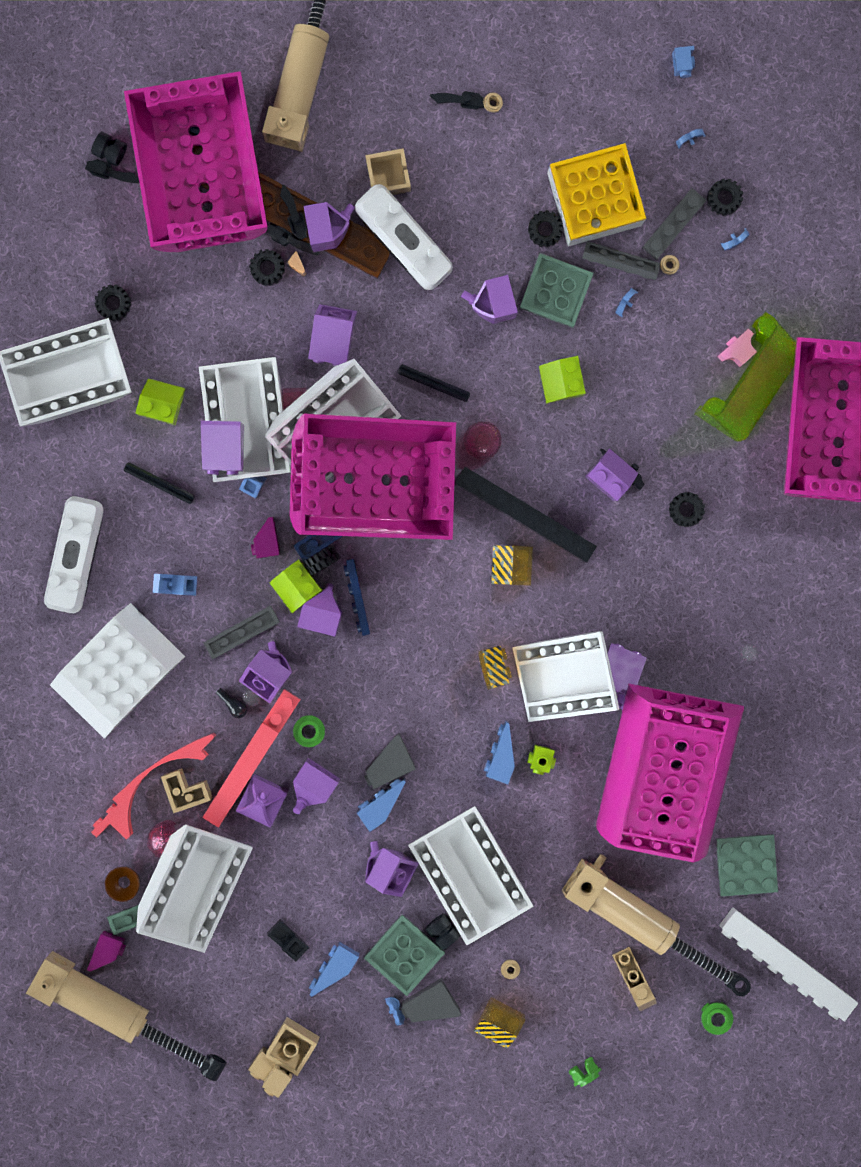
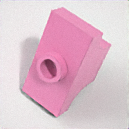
[717,329,757,367]

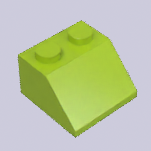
[539,356,586,404]
[135,379,185,425]
[269,559,322,613]

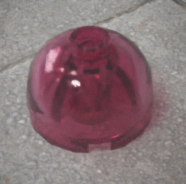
[464,421,502,460]
[147,820,176,858]

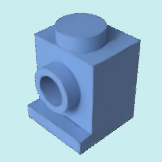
[672,46,695,78]

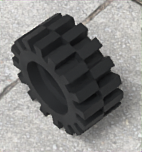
[707,178,744,216]
[528,210,563,248]
[249,249,285,286]
[94,284,131,321]
[669,492,705,527]
[304,545,341,576]

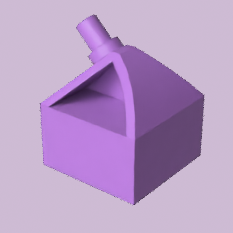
[304,202,355,252]
[461,275,518,324]
[297,583,342,637]
[239,641,292,704]
[293,758,340,814]
[236,774,289,828]
[365,841,419,897]

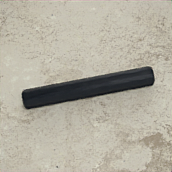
[398,364,470,402]
[124,462,195,504]

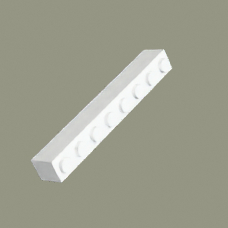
[719,907,858,1022]

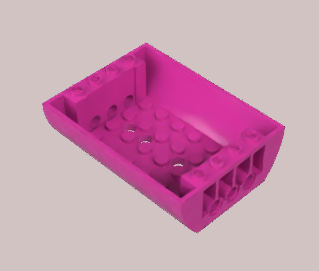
[124,71,268,252]
[784,337,861,502]
[290,414,456,540]
[596,684,744,863]

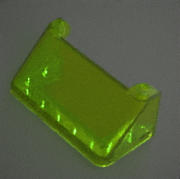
[694,312,796,442]

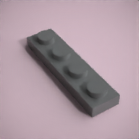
[642,188,706,260]
[582,241,660,280]
[204,605,280,660]

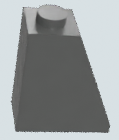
[364,733,416,789]
[401,978,461,1022]

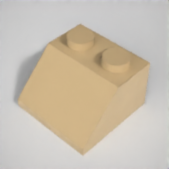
[265,1017,319,1076]

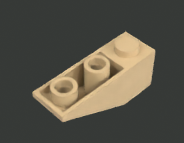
[612,947,657,1011]

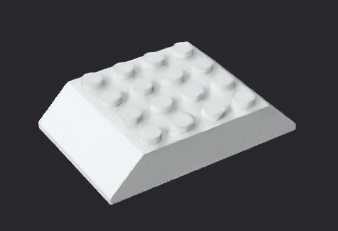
[0,318,132,427]
[199,357,291,482]
[265,359,401,481]
[50,603,185,739]
[512,631,619,722]
[408,806,534,945]
[136,824,253,953]

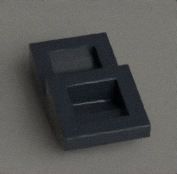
[267,919,309,962]

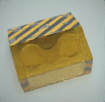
[491,545,533,586]
[477,645,512,690]
[473,997,526,1048]

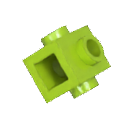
[527,744,556,775]

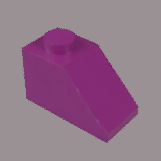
[251,517,281,559]
[87,931,126,972]

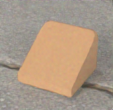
[288,251,306,276]

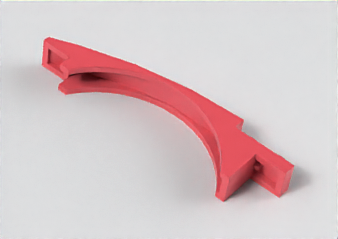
[202,689,301,828]
[91,733,216,840]

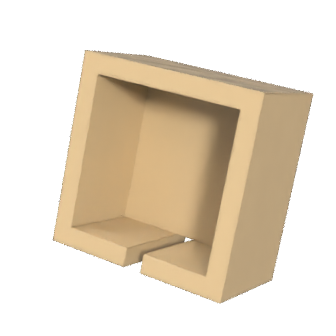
[365,148,411,195]

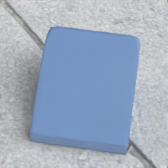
[239,476,267,498]

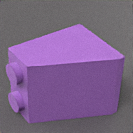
[308,304,357,366]
[201,421,244,475]
[585,448,638,501]
[607,643,647,710]

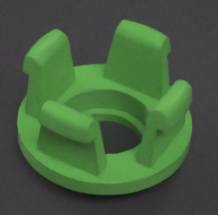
[293,715,325,747]
[701,1002,733,1035]
[569,1057,602,1087]

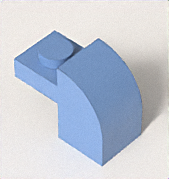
[153,574,197,596]

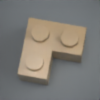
[161,768,213,813]
[248,1047,293,1098]

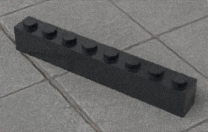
[455,467,597,563]

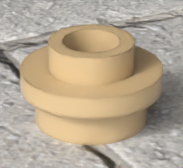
[483,93,503,113]
[660,255,679,275]
[501,960,520,979]

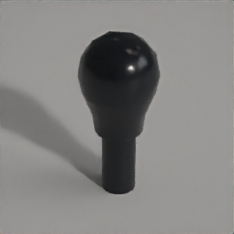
[216,688,247,719]

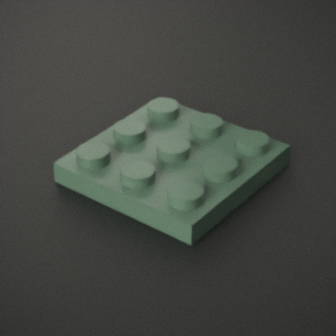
[520,253,593,328]
[716,834,778,896]
[364,914,445,996]

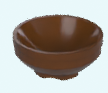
[105,866,140,902]

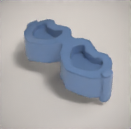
[676,129,706,149]
[720,228,750,250]
[615,288,638,317]
[385,997,405,1025]

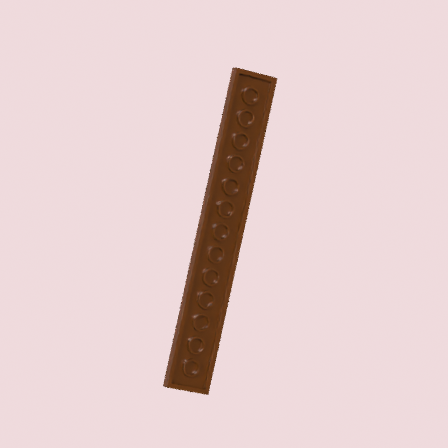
[192,145,391,279]

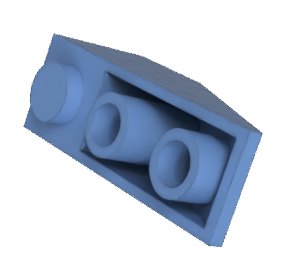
[484,721,515,784]
[357,778,406,832]
[309,942,359,997]

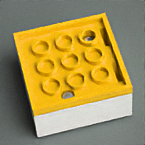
[547,143,646,247]

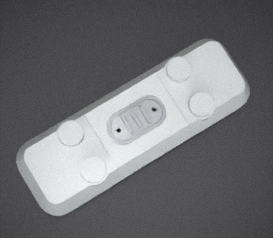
[355,184,453,290]
[44,496,103,613]

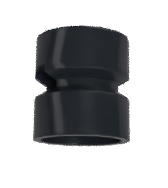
[91,131,127,166]
[425,913,461,950]

